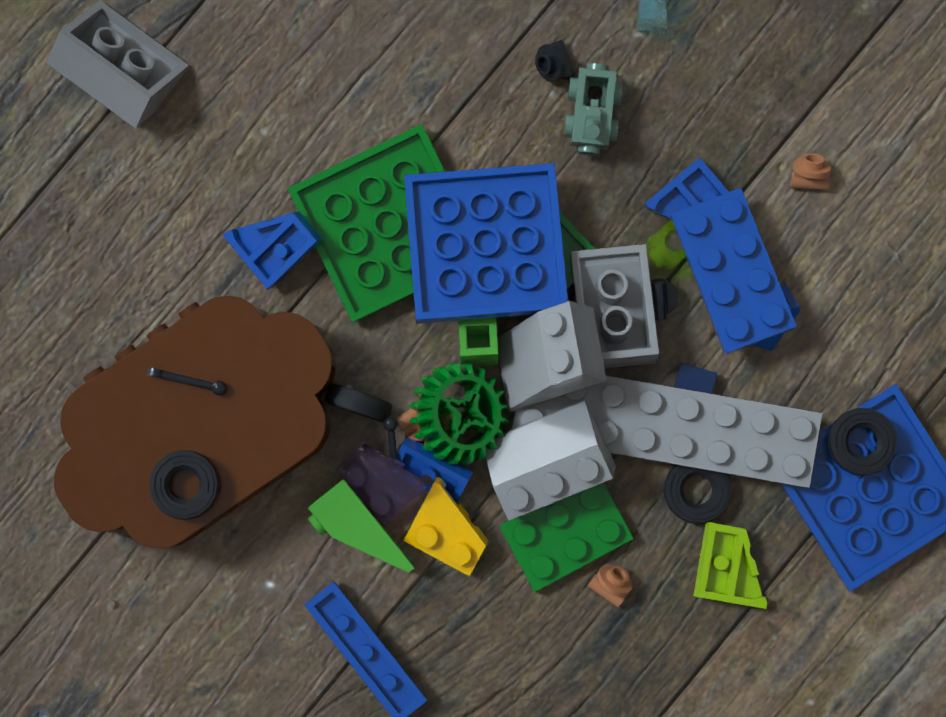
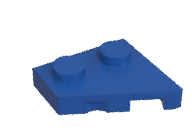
[644,157,729,219]

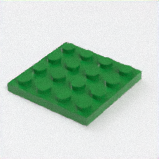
[287,124,445,323]

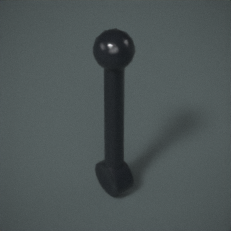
[147,367,227,396]
[383,416,404,491]

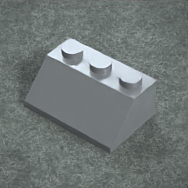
[46,0,189,129]
[486,399,616,521]

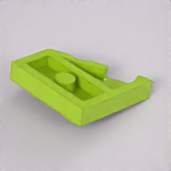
[693,522,767,609]

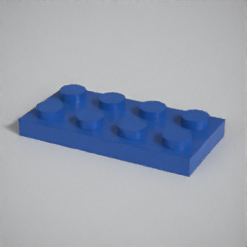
[670,188,797,355]

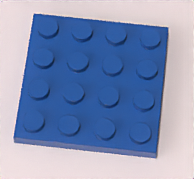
[404,163,568,324]
[780,384,946,592]

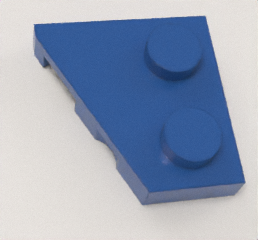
[223,211,323,290]

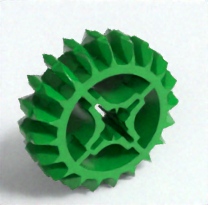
[409,363,509,465]

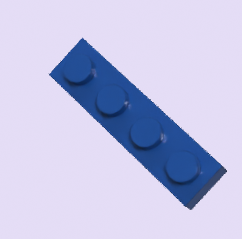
[304,581,428,717]

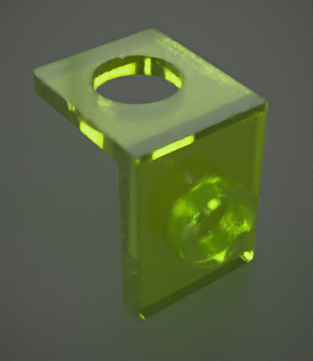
[645,220,686,271]

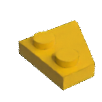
[403,477,489,576]

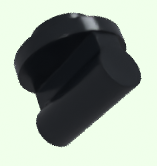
[535,40,575,81]
[650,278,678,320]

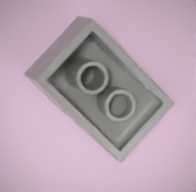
[571,244,659,369]
[497,301,607,411]

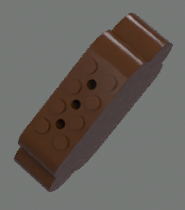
[54,296,336,549]

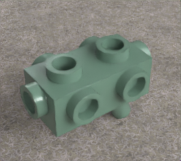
[564,63,622,156]

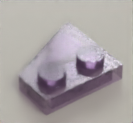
[336,444,434,526]

